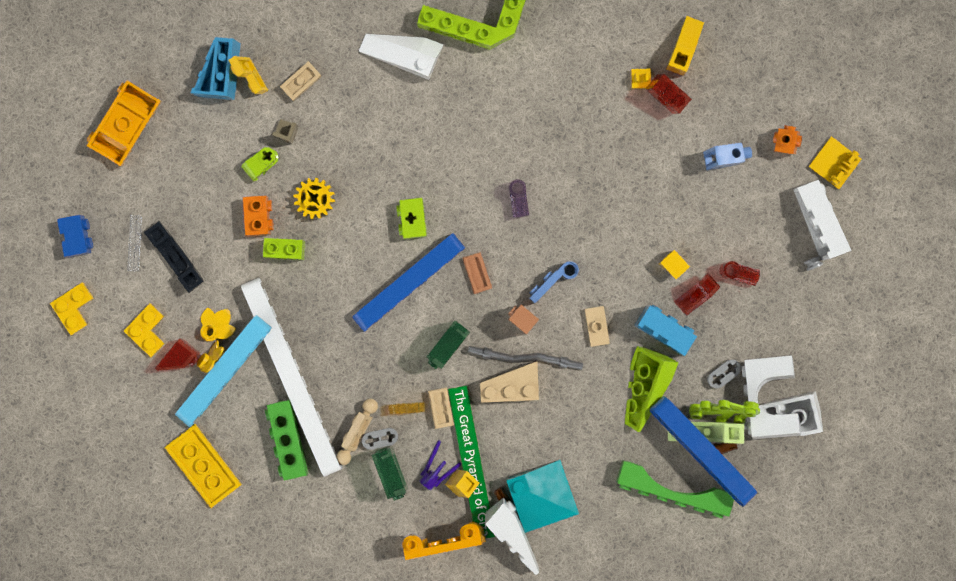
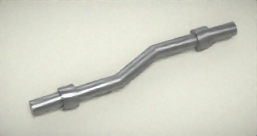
[468,346,583,370]

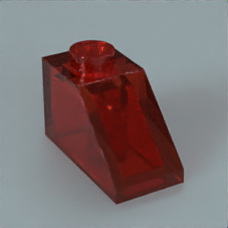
[674,273,720,316]
[155,338,200,371]

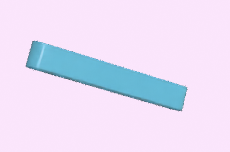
[175,315,272,427]

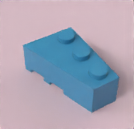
[190,37,241,100]
[634,305,697,356]

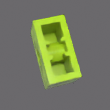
[396,198,427,239]
[263,238,305,260]

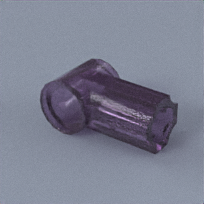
[508,179,529,218]

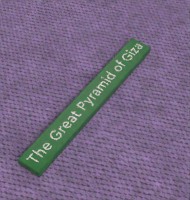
[448,385,495,539]

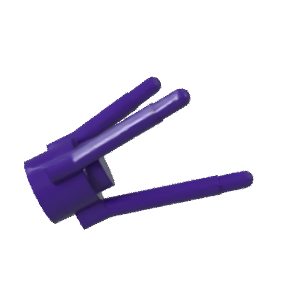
[419,440,461,490]

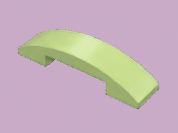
[668,422,744,444]

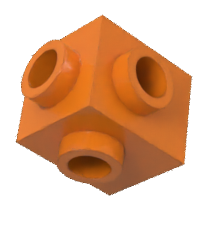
[773,125,802,154]

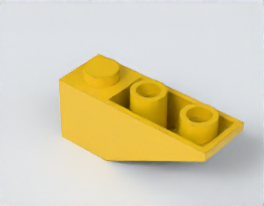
[666,16,704,76]

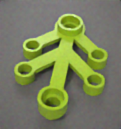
[689,400,760,425]

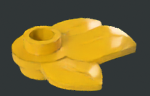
[200,308,236,342]
[197,340,224,373]

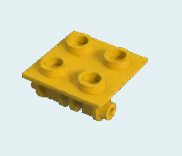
[809,136,862,189]

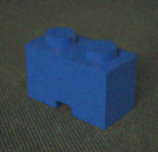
[57,215,93,258]

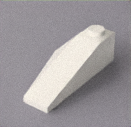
[359,34,443,80]
[738,391,823,436]
[485,498,539,575]

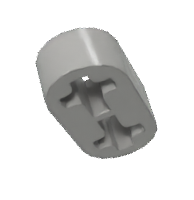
[707,360,741,388]
[362,428,398,449]

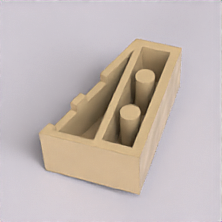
[480,361,539,402]

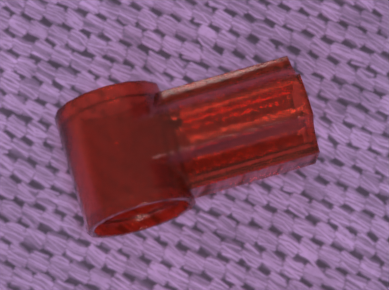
[719,261,760,286]

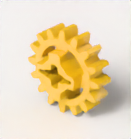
[293,178,336,220]

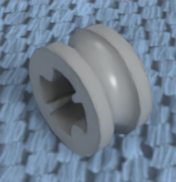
[804,256,823,271]

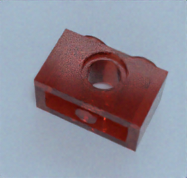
[646,74,692,114]

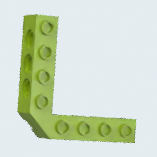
[417,0,526,50]

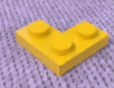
[229,56,268,94]
[50,282,94,335]
[124,303,165,357]

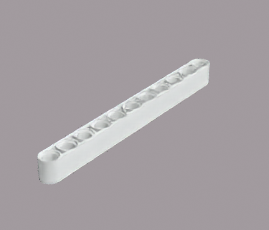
[241,277,342,477]

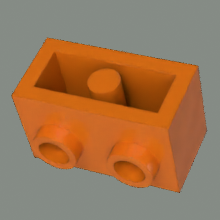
[243,196,274,237]

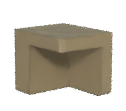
[272,119,299,144]

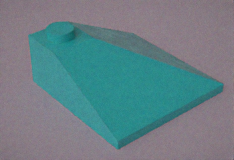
[506,460,579,533]

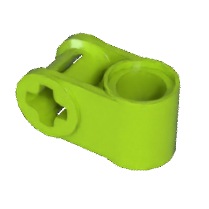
[241,147,279,182]

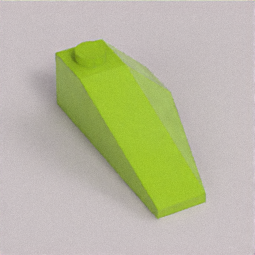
[625,346,679,432]

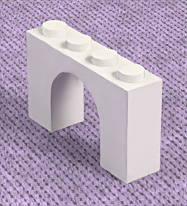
[742,356,801,439]

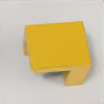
[658,250,690,279]
[445,470,479,498]

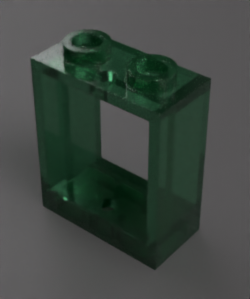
[426,320,470,369]
[371,446,408,501]

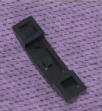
[144,221,204,293]

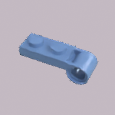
[529,261,579,304]

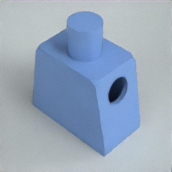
[703,143,752,170]

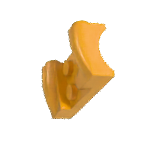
[87,80,162,166]
[402,522,486,560]

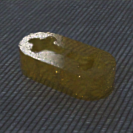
[388,402,425,414]

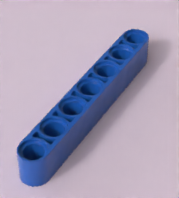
[352,233,466,332]
[650,396,757,507]

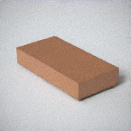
[462,252,492,294]

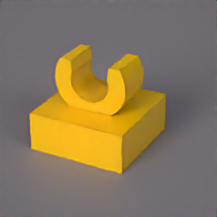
[631,69,651,89]

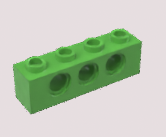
[265,400,308,481]

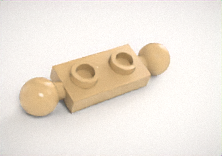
[336,399,378,465]

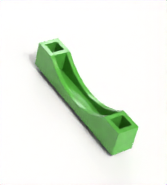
[616,460,734,518]

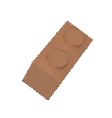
[508,305,539,334]

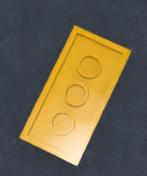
[164,424,242,508]

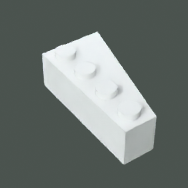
[793,180,852,261]

